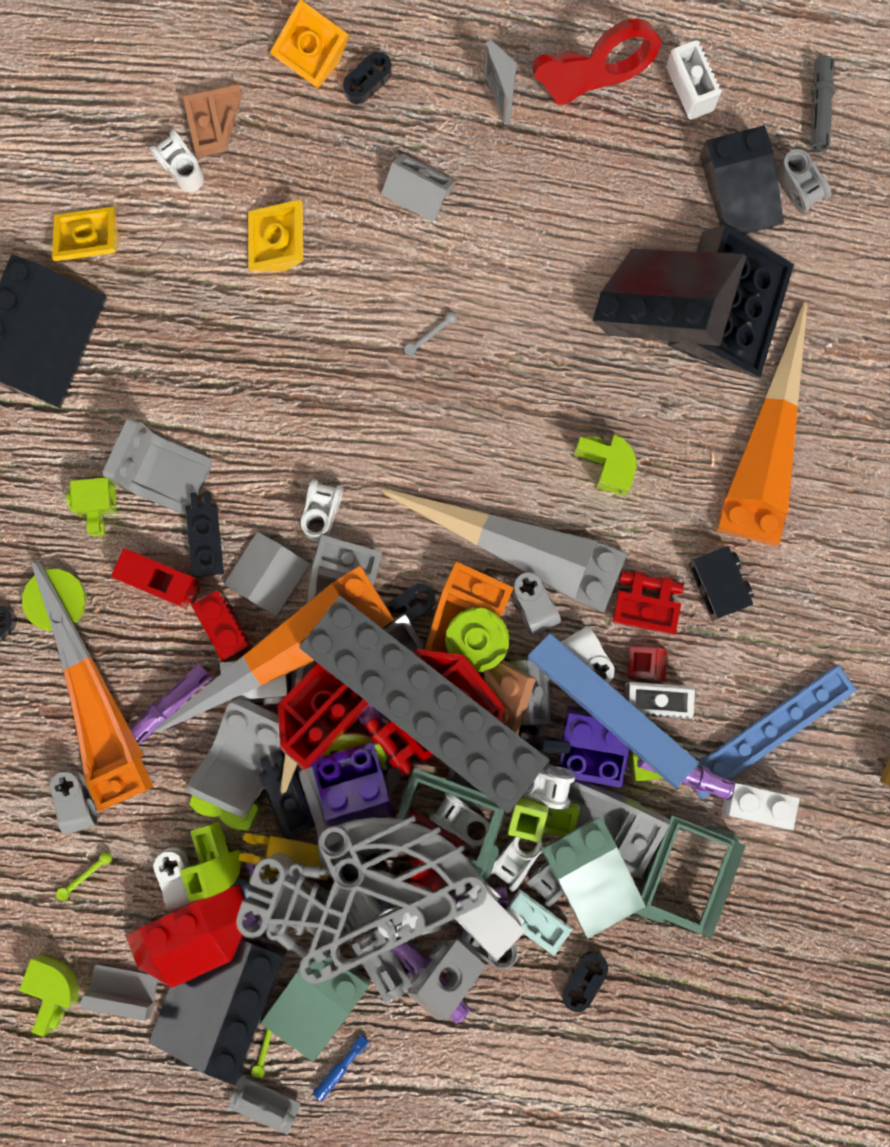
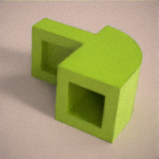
[574,435,637,497]
[508,796,580,843]
[179,822,241,902]
[19,954,79,1037]

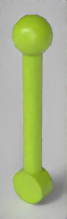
[56,852,112,901]
[251,1029,272,1079]

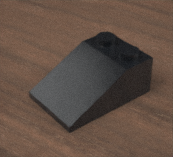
[699,125,784,235]

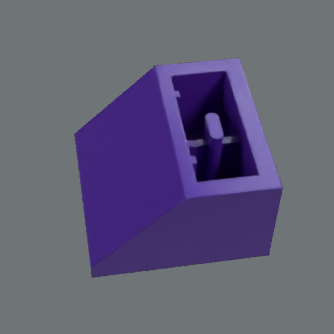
[558,705,629,787]
[312,742,395,833]

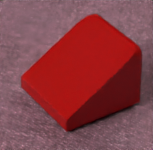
[627,646,668,681]

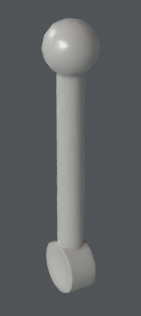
[404,312,457,357]

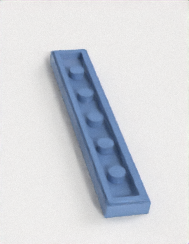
[528,634,699,789]
[695,664,857,800]

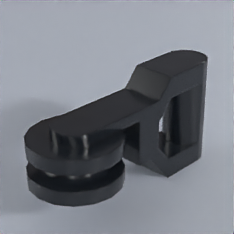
[518,726,571,754]

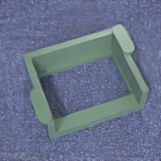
[396,768,506,880]
[635,814,746,939]

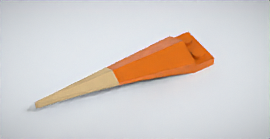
[716,302,807,547]

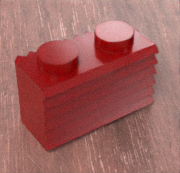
[191,591,253,662]

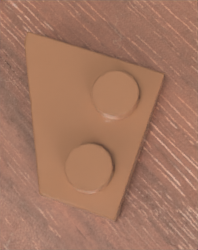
[183,84,242,158]
[484,660,536,735]

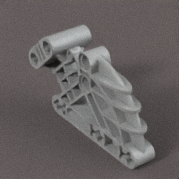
[236,816,487,984]

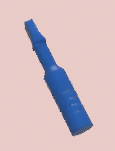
[312,1035,369,1102]

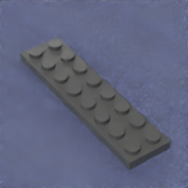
[299,596,549,813]

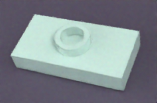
[505,889,573,956]

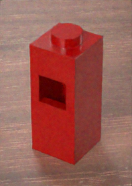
[110,548,200,609]

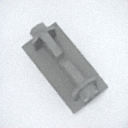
[352,929,412,1003]
[227,1076,301,1135]

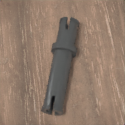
[810,56,836,151]

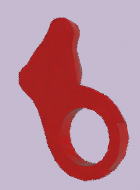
[532,18,661,105]

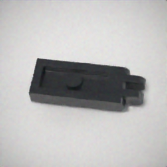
[185,491,224,578]
[258,750,315,839]

